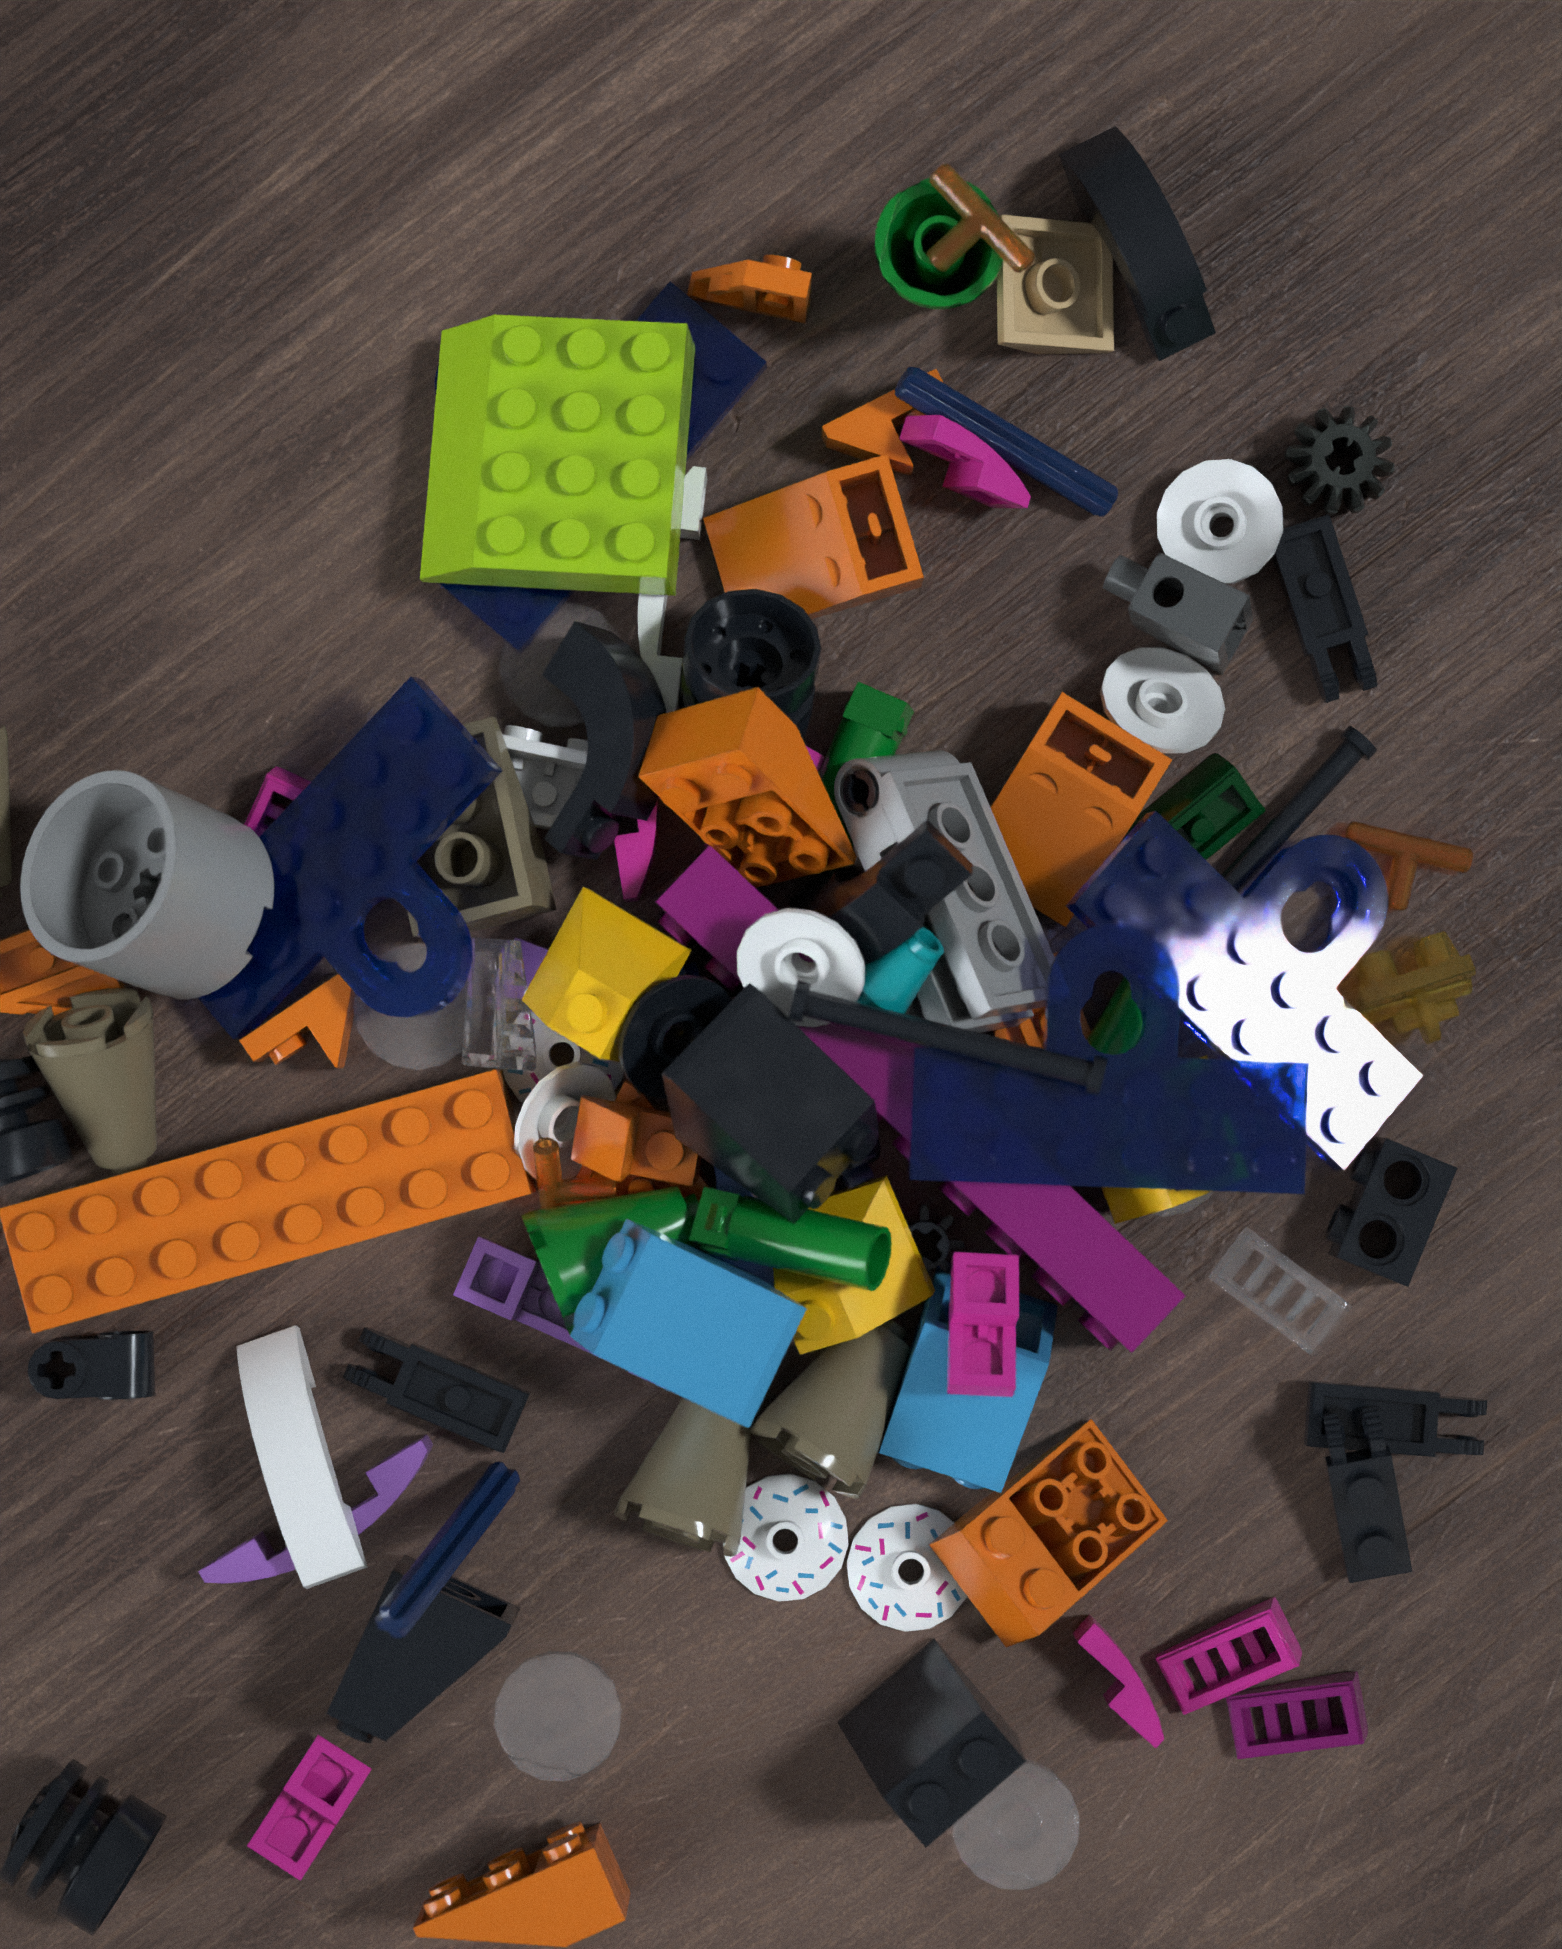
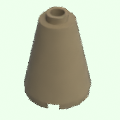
[23,988,157,1174]
[749,1319,911,1499]
[614,1398,753,1557]

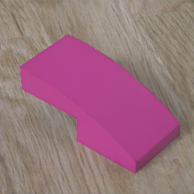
[899,415,1031,508]
[614,797,659,902]
[947,1252,1019,1397]
[1073,1614,1164,1748]
[247,1735,372,1881]

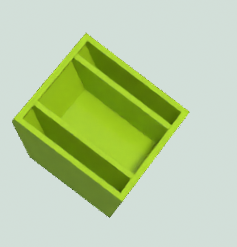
[420,315,695,596]

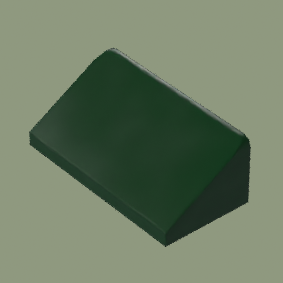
[1124,753,1266,892]

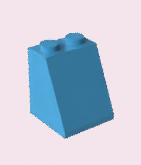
[570,1218,807,1428]
[879,1266,1058,1493]

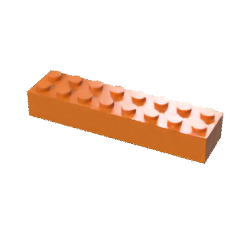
[0,1069,536,1334]

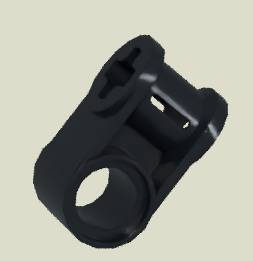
[27,1330,156,1400]

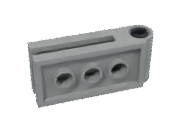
[834,750,1070,1033]

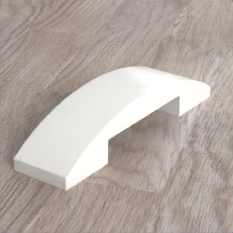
[638,466,707,713]
[236,1325,368,1589]

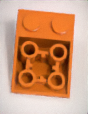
[703,454,924,619]
[638,687,857,888]
[991,692,1172,928]
[929,1419,1168,1647]
[413,1821,631,1947]

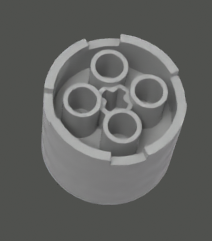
[20,770,274,1000]

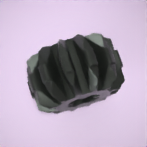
[1284,406,1395,516]

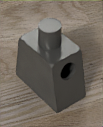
[1103,553,1253,675]

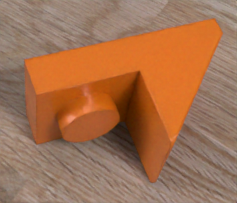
[821,369,944,475]
[239,968,360,1069]
[570,1095,701,1187]

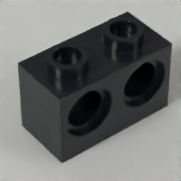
[1325,1137,1458,1287]

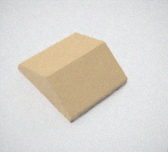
[997,215,1114,354]

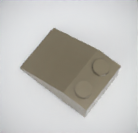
[373,717,557,941]

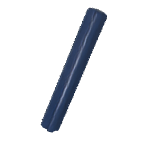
[895,367,1118,517]
[376,1462,520,1638]

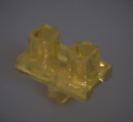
[1357,931,1476,1045]

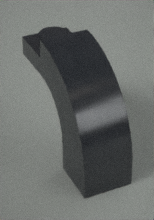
[1059,126,1216,361]
[542,621,667,860]
[790,820,973,965]

